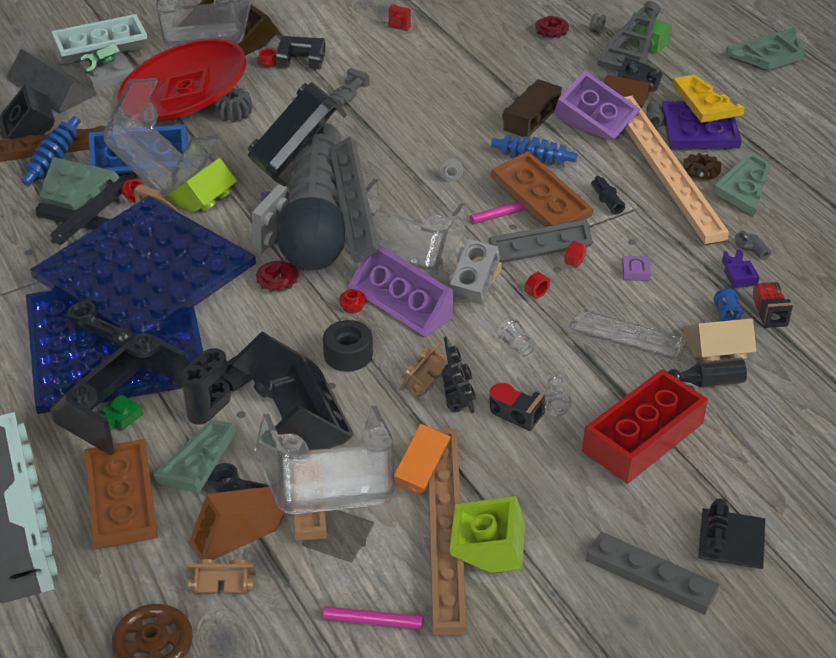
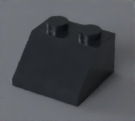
[0,84,55,139]

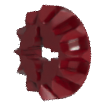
[535,16,569,38]
[256,261,298,292]

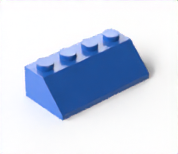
[89,125,190,174]

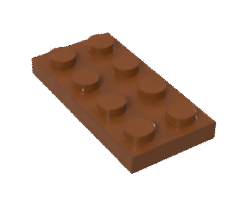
[491,151,594,227]
[85,439,158,549]

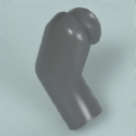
[735,231,771,260]

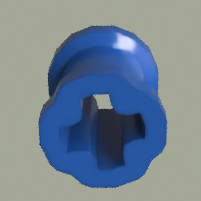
[713,288,743,321]

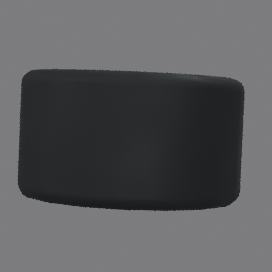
[323,320,373,372]

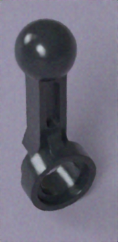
[68,301,134,349]
[208,463,292,507]

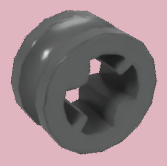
[589,13,606,34]

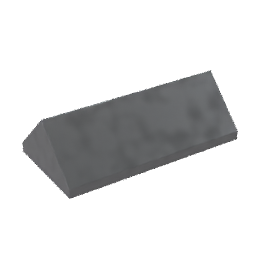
[7,49,97,114]

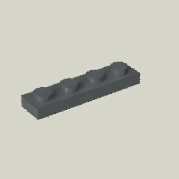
[488,219,593,263]
[586,531,719,615]

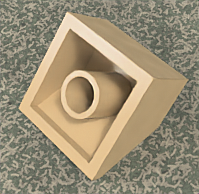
[683,318,756,361]

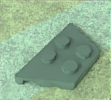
[726,28,805,70]
[39,157,119,211]

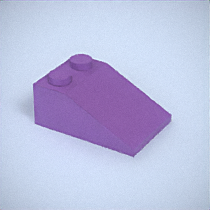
[554,70,640,141]

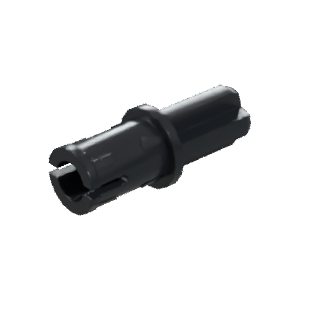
[591,176,626,215]

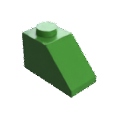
[632,12,672,54]

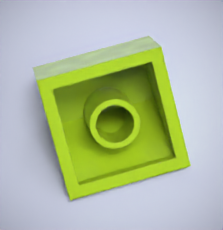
[165,158,237,213]
[449,496,525,573]

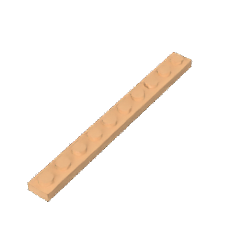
[624,96,729,244]

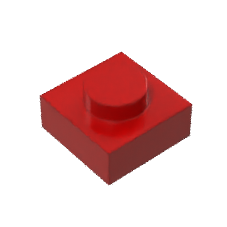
[388,4,411,31]

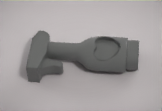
[330,68,369,106]

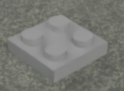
[80,51,134,90]
[252,184,289,255]

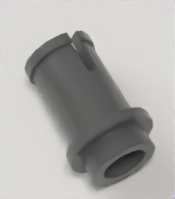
[646,101,664,127]

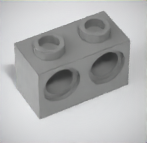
[448,239,500,304]

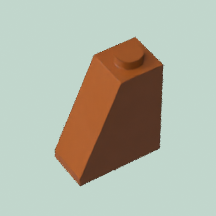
[189,487,286,560]

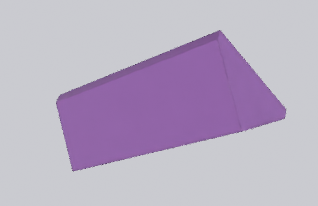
[348,244,453,337]

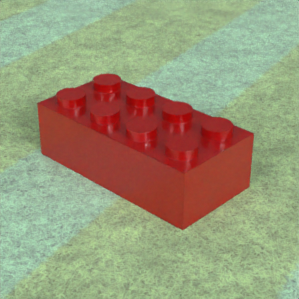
[582,369,708,484]

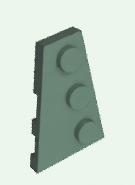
[712,151,771,217]
[153,419,236,493]

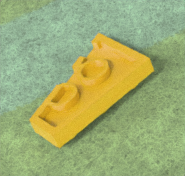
[673,75,745,123]

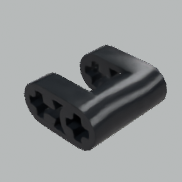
[276,36,326,69]
[181,348,231,425]

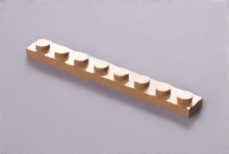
[429,429,467,635]

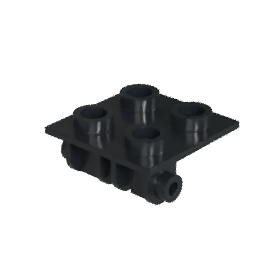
[442,336,476,413]
[698,498,766,569]

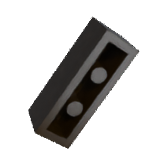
[502,79,562,137]

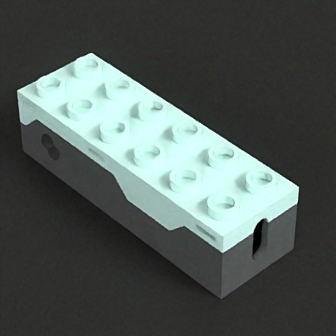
[0,412,58,604]

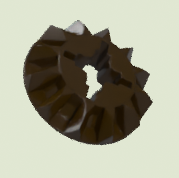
[683,152,721,180]

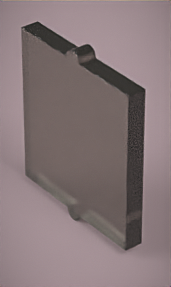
[302,506,374,563]

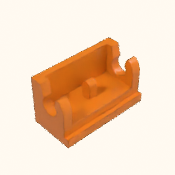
[394,423,451,495]

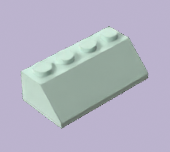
[51,14,148,65]

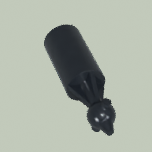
[668,358,747,387]

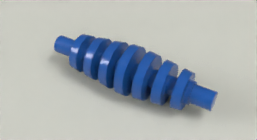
[22,116,81,186]
[491,135,578,165]

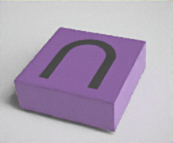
[622,256,651,281]

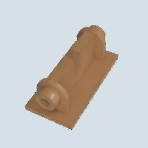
[399,342,448,395]
[187,559,257,594]

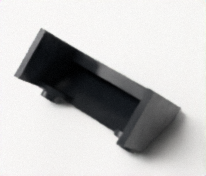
[248,82,347,187]
[230,331,353,457]
[51,333,188,456]

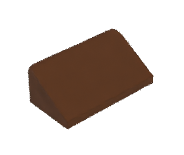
[604,75,649,109]

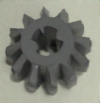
[213,87,252,123]

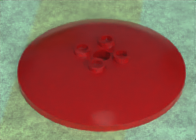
[118,39,247,122]

